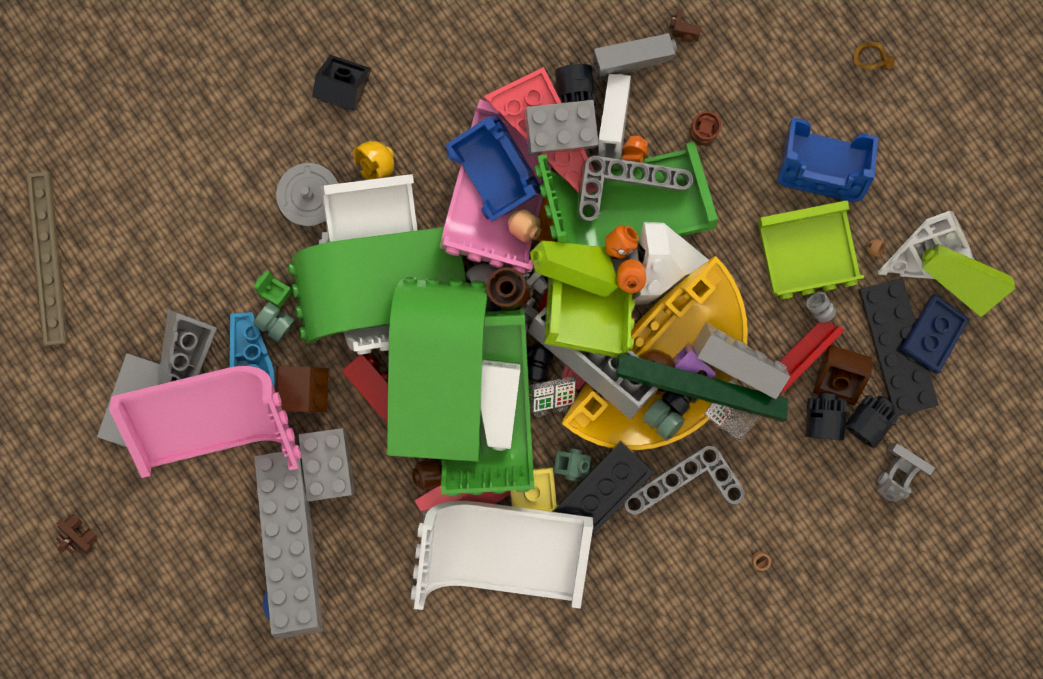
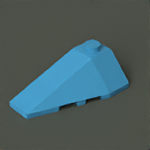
[230,312,275,389]

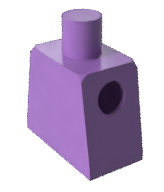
[673,343,717,379]

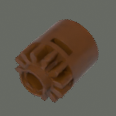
[486,267,531,310]

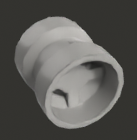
[806,292,836,323]

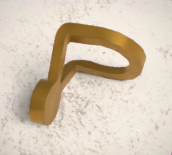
[853,42,895,70]

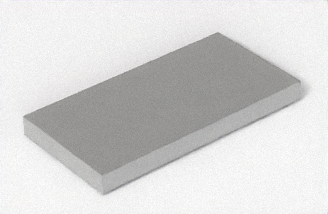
[97,353,160,447]

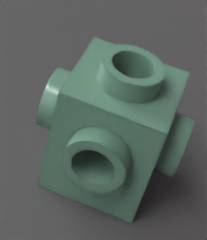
[554,448,591,481]

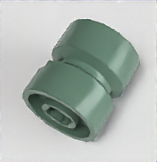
[253,302,295,343]
[642,399,685,441]

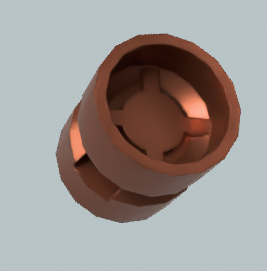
[689,111,721,146]

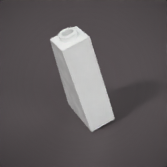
[599,74,631,166]
[481,360,520,451]

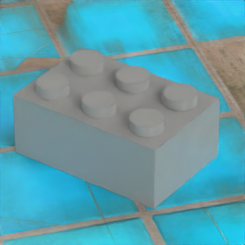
[523,100,599,155]
[299,428,355,501]

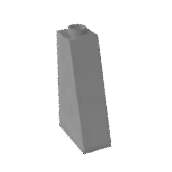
[592,33,677,82]

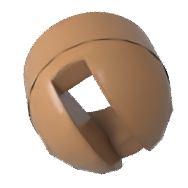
[867,239,886,258]
[752,552,771,571]

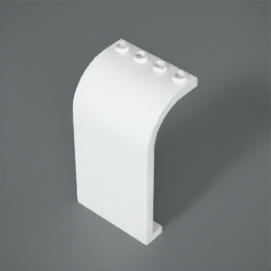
[321,174,418,354]
[411,501,593,610]

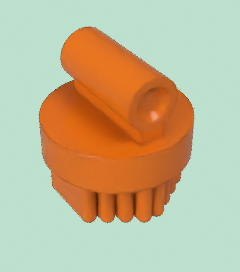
[622,136,648,163]

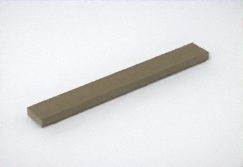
[27,171,68,347]

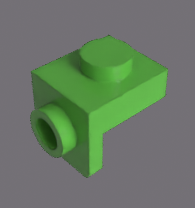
[254,271,292,309]

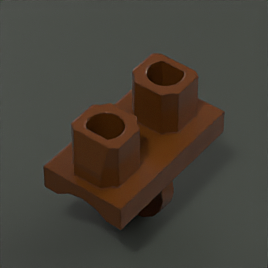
[56,514,98,555]

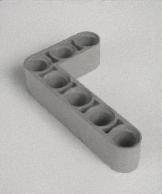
[576,156,693,222]
[623,446,745,514]

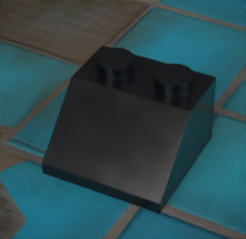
[312,55,371,111]

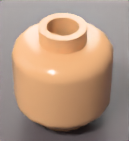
[508,209,542,242]

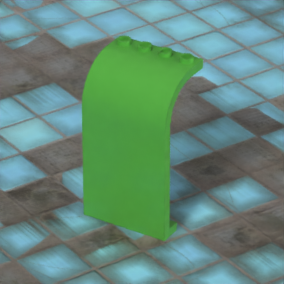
[535,141,718,247]
[288,227,467,346]
[387,276,489,462]
[441,309,535,496]

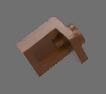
[670,9,702,42]

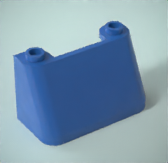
[445,116,541,222]
[777,117,878,202]

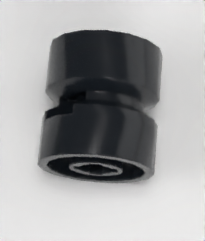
[526,346,554,383]
[661,391,698,416]

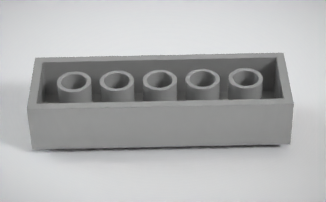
[528,306,659,420]

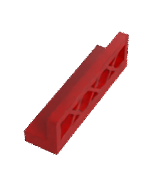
[779,321,845,394]

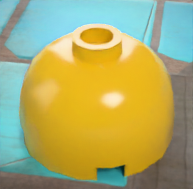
[353,141,394,180]

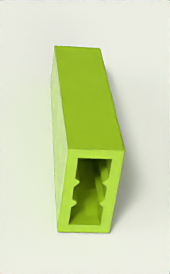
[530,241,619,297]
[922,244,1015,317]

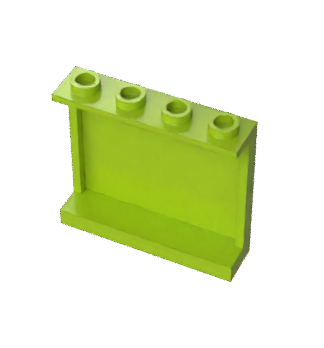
[757,200,864,300]
[544,277,635,358]

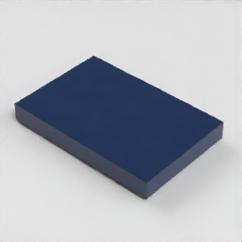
[901,294,969,374]

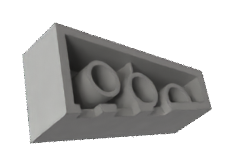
[157,309,217,385]
[693,322,790,399]

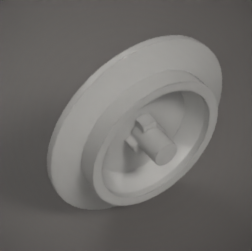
[276,163,338,226]

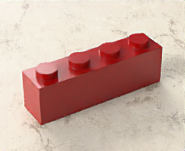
[341,354,388,424]

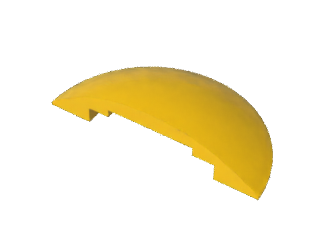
[562,256,748,450]

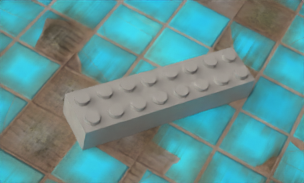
[254,452,323,639]

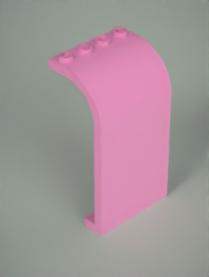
[440,99,551,275]
[109,366,301,478]

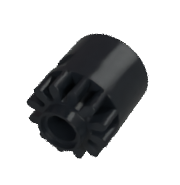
[555,64,596,106]
[805,393,847,440]
[845,395,899,449]

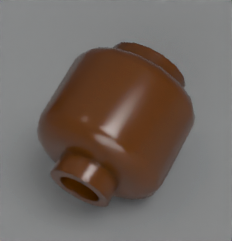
[412,459,442,490]

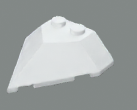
[878,211,974,279]
[632,222,709,305]

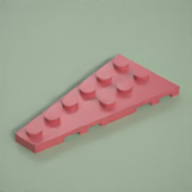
[483,67,596,194]

